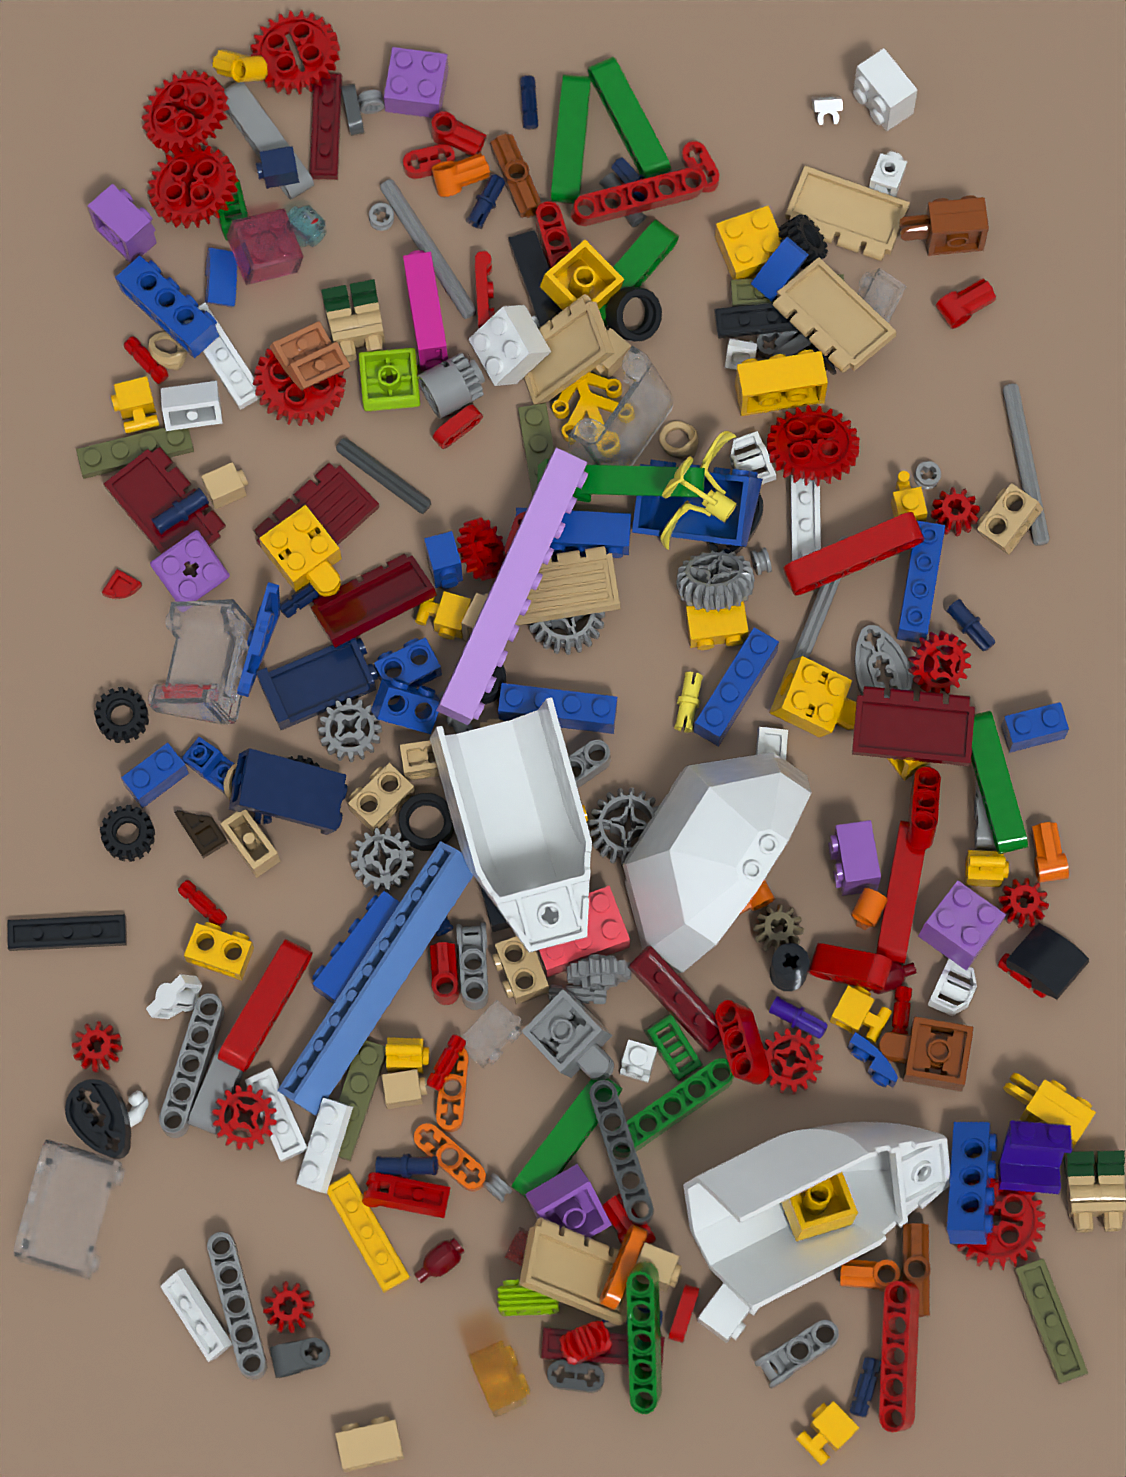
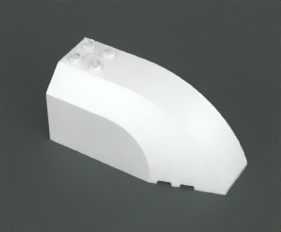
[430,697,592,953]
[683,1122,950,1311]

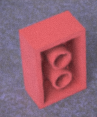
[537,886,630,978]

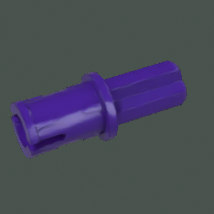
[769,996,828,1039]

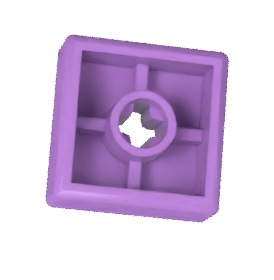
[150,530,230,609]

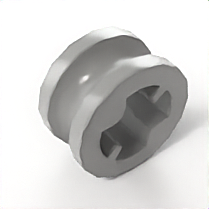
[358,90,385,114]
[369,203,394,231]
[914,461,941,490]
[751,547,772,576]
[483,1173,513,1203]

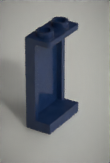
[256,638,379,731]
[229,748,348,835]

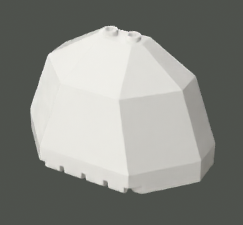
[623,752,811,973]

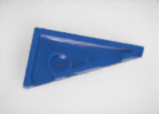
[237,582,280,697]

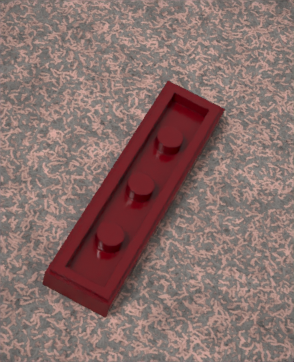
[310,73,342,180]
[628,946,722,1052]
[541,1327,665,1369]

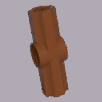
[490,133,542,218]
[901,1223,931,1317]

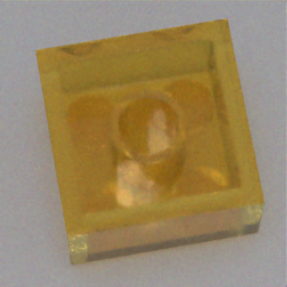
[469,1340,530,1418]

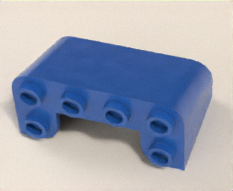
[632,459,763,547]

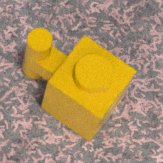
[111,376,159,434]
[891,471,928,522]
[415,591,472,640]
[965,850,1009,887]
[830,985,892,1043]
[385,1037,430,1073]
[796,1401,859,1466]

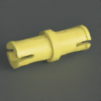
[674,672,703,733]

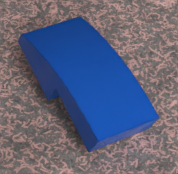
[751,237,809,301]
[205,248,237,307]
[181,737,235,794]
[848,1032,898,1088]

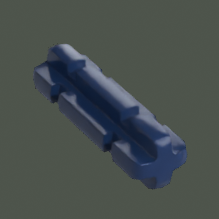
[520,76,538,130]
[280,582,319,618]
[850,1357,881,1417]

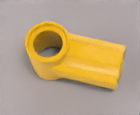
[212,50,267,82]

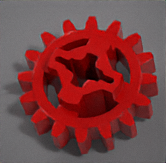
[456,517,505,581]
[908,631,971,694]
[764,1028,823,1094]
[211,1085,277,1151]

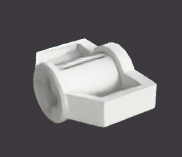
[729,431,776,484]
[928,959,977,1016]
[146,974,202,1019]

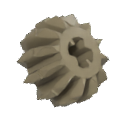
[753,904,804,953]

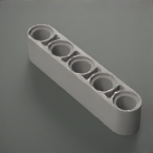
[224,82,315,200]
[159,993,225,1138]
[207,1232,268,1380]

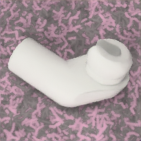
[128,1091,149,1127]

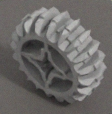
[676,550,755,612]
[529,612,605,655]
[588,788,659,866]

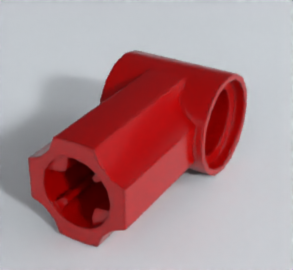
[431,111,487,156]
[936,278,996,329]
[430,942,460,1005]
[602,1193,656,1250]

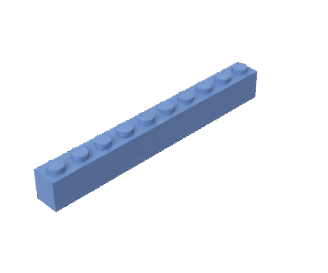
[277,841,473,1116]

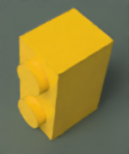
[685,602,749,650]

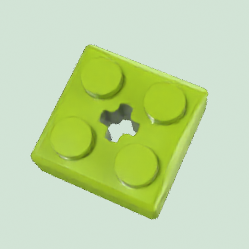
[359,348,420,411]
[497,1280,560,1316]

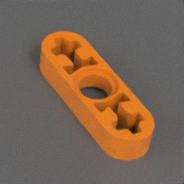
[436,1047,469,1132]
[414,1123,486,1191]
[599,1224,647,1310]

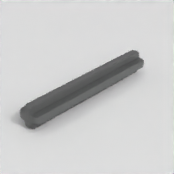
[336,438,431,514]

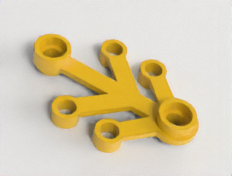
[552,371,633,456]

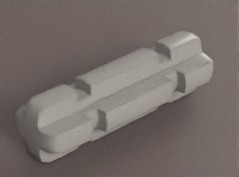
[549,984,607,1004]

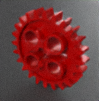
[250,10,340,95]
[142,70,229,156]
[147,144,238,229]
[253,348,346,426]
[767,405,860,486]
[957,1179,1046,1270]

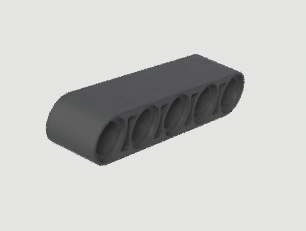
[590,1080,654,1225]

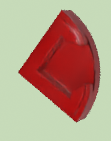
[102,569,142,599]

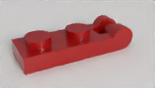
[475,251,495,328]
[362,1172,451,1218]

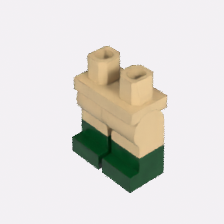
[321,279,385,362]
[1063,1150,1126,1233]

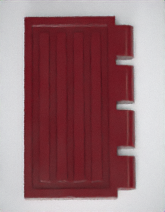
[103,447,226,566]
[253,463,380,560]
[310,554,437,648]
[852,686,975,767]

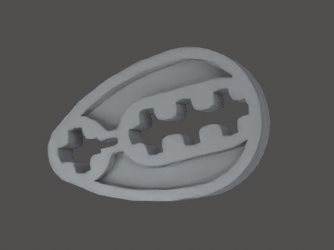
[854,625,913,698]

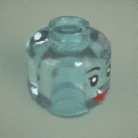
[285,205,327,247]

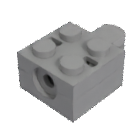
[522,989,614,1081]

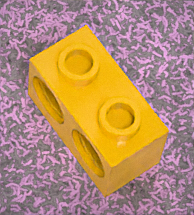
[184,922,254,981]

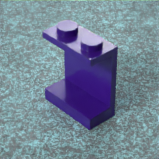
[998,1120,1072,1194]

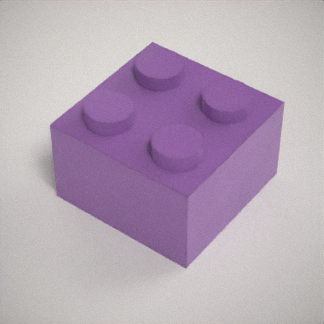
[384,47,449,118]
[87,184,157,263]
[828,820,881,896]
[918,880,1006,971]
[525,1164,612,1240]

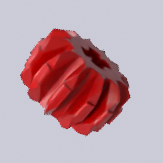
[931,486,980,537]
[998,878,1049,928]
[72,1021,123,1073]
[263,1281,315,1334]
[559,1321,612,1365]

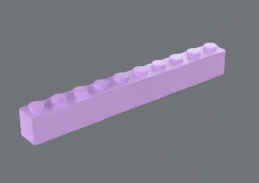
[436,448,588,725]

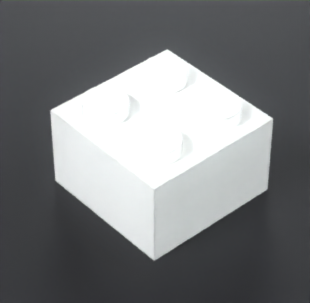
[853,48,918,132]
[468,305,551,386]

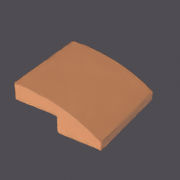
[269,321,351,390]

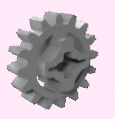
[318,698,382,762]
[351,828,414,892]
[567,954,631,991]

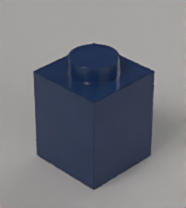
[256,146,299,189]

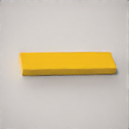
[327,1174,410,1293]

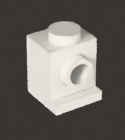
[869,152,907,197]
[620,1039,657,1083]

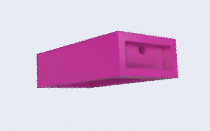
[403,250,448,371]

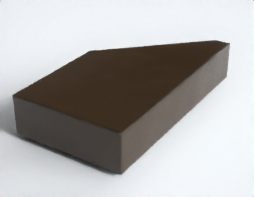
[174,810,228,859]

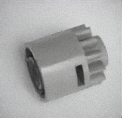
[417,353,485,419]

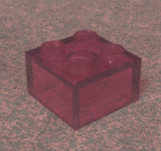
[227,208,304,285]

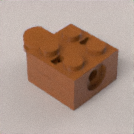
[899,195,989,256]
[878,1017,974,1092]

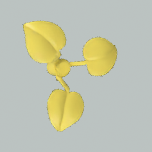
[660,431,737,550]

